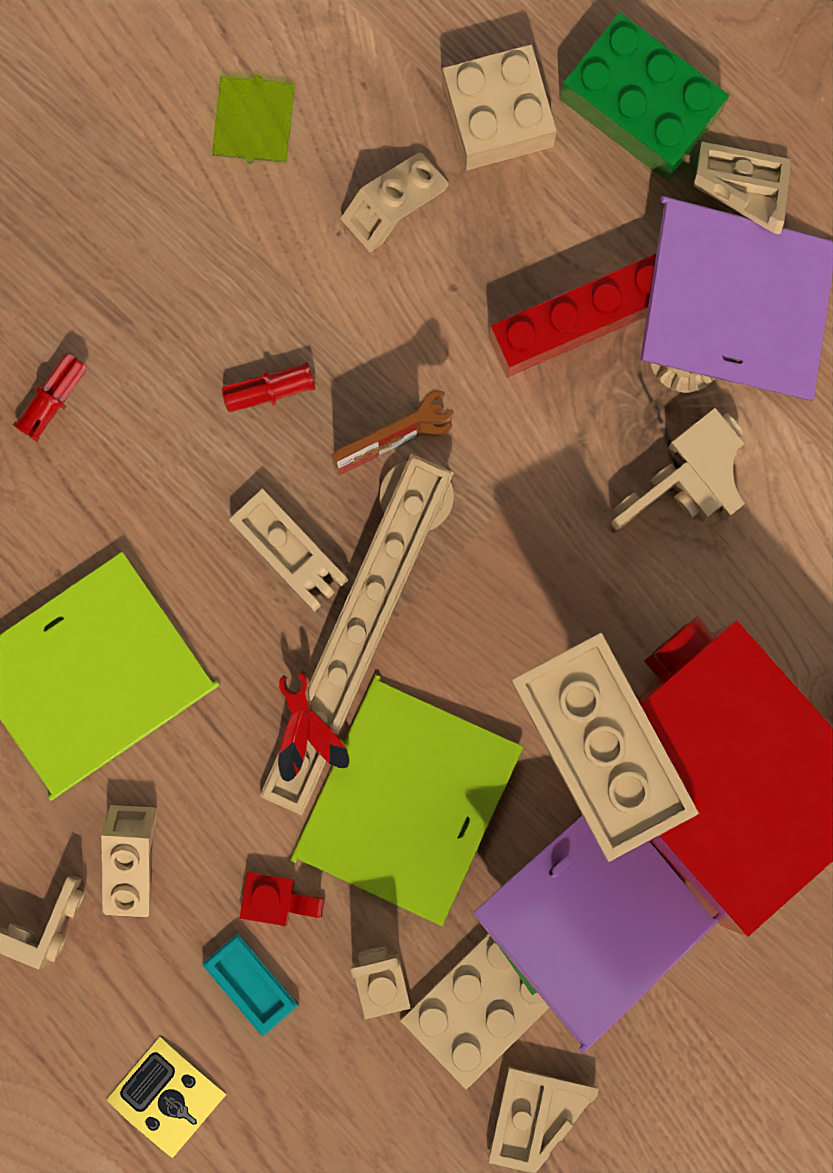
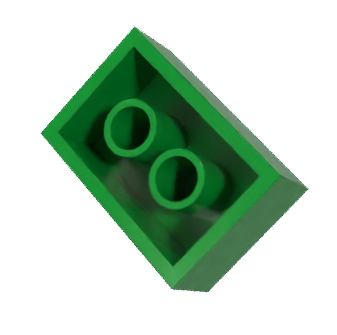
[560,12,730,182]

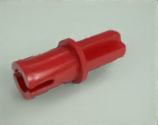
[12,353,87,442]
[222,362,316,412]

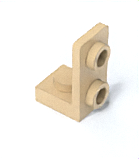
[340,152,449,252]
[611,462,722,531]
[101,805,157,917]
[0,876,85,970]
[350,946,411,1019]

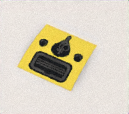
[106,1037,227,1158]

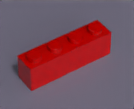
[489,253,656,378]

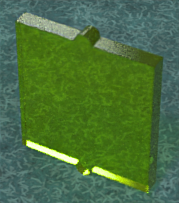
[212,75,295,164]

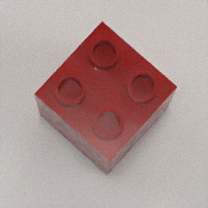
[634,616,833,937]

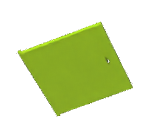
[0,552,220,801]
[290,675,524,926]

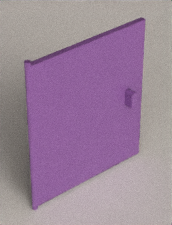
[640,196,833,401]
[472,815,719,1053]

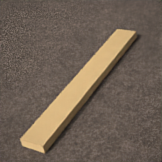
[259,454,454,815]

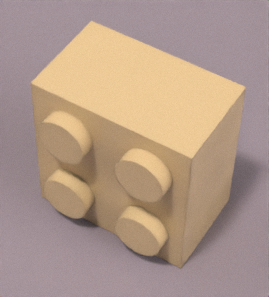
[442,44,557,171]

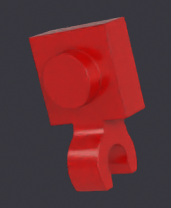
[239,871,325,926]

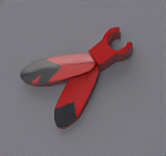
[278,671,350,782]

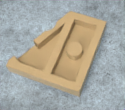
[693,141,791,234]
[488,1066,599,1173]

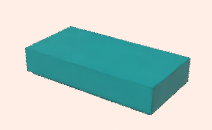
[201,933,299,1037]

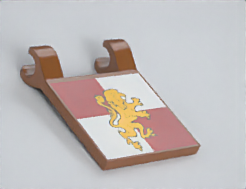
[331,390,454,476]

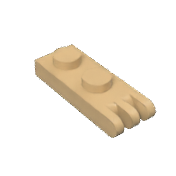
[229,488,348,612]

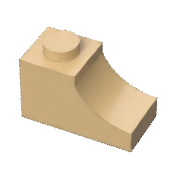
[667,408,745,521]

